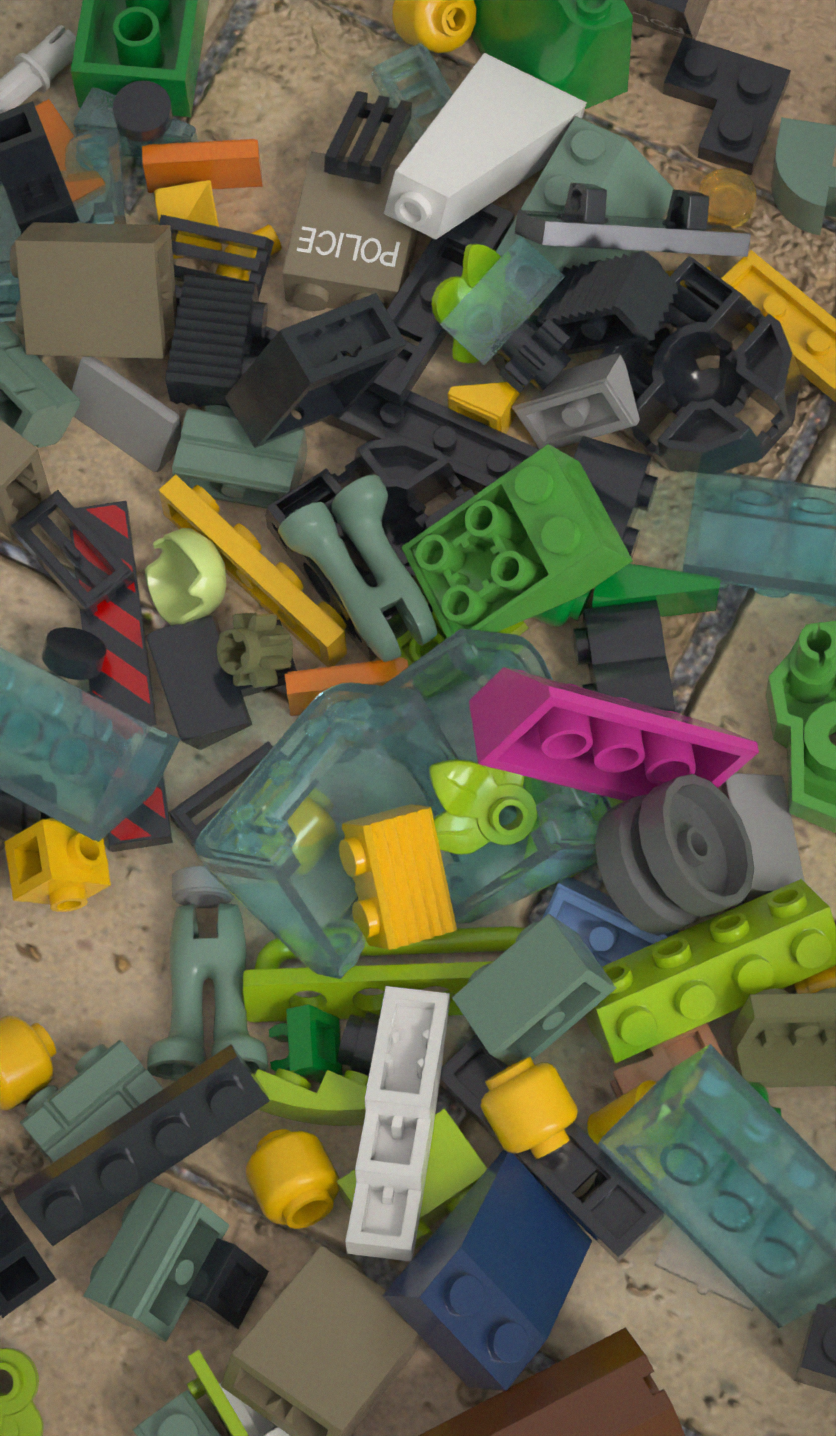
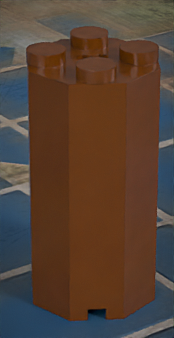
[418,1327,685,1436]

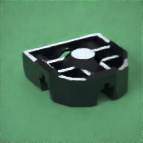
[596,256,802,475]
[265,437,475,662]

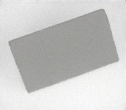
[512,354,640,449]
[71,356,182,472]
[721,773,805,904]

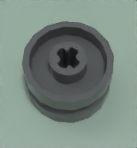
[595,774,754,936]

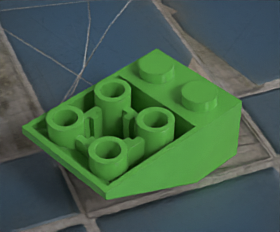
[401,444,633,650]

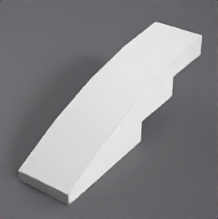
[345,986,450,1262]

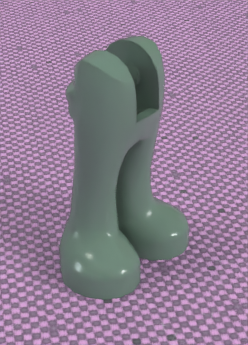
[278,475,437,662]
[147,902,268,1081]

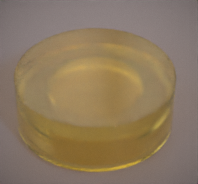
[699,168,756,228]

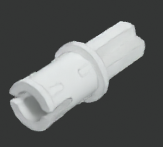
[0,25,76,113]

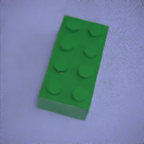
[71,0,209,117]

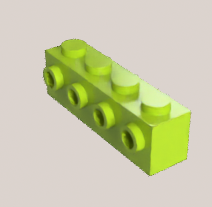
[585,879,836,1063]

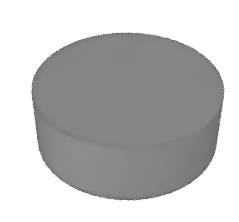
[172,866,235,908]

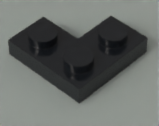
[663,36,791,176]

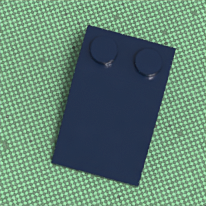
[382,1150,592,1391]

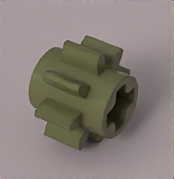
[217,612,293,688]

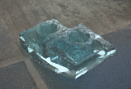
[440,236,565,365]

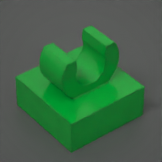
[269,1004,343,1084]

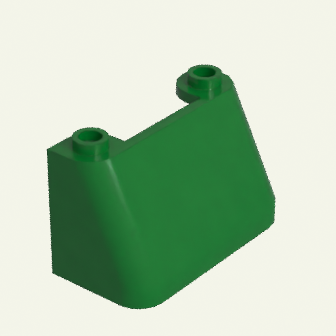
[471,0,633,109]

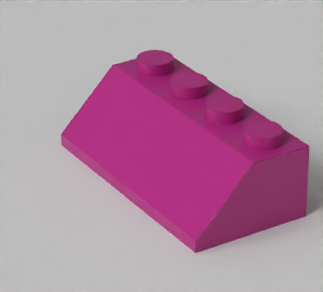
[469,667,759,801]

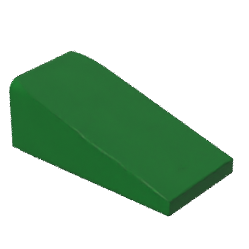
[592,563,721,617]

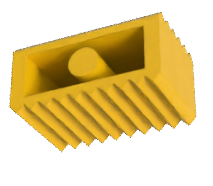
[339,804,457,950]

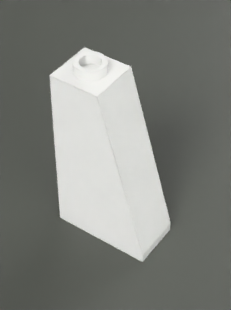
[384,53,587,239]

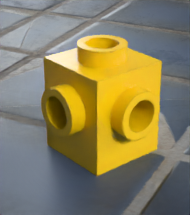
[4,816,111,912]

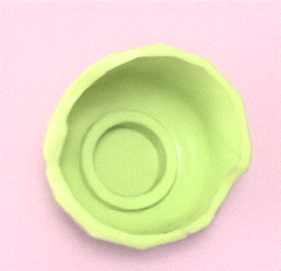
[145,528,227,626]

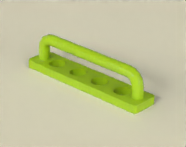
[243,926,525,1022]

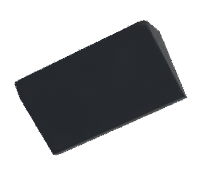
[146,615,253,750]

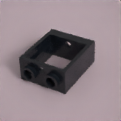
[225,293,407,448]

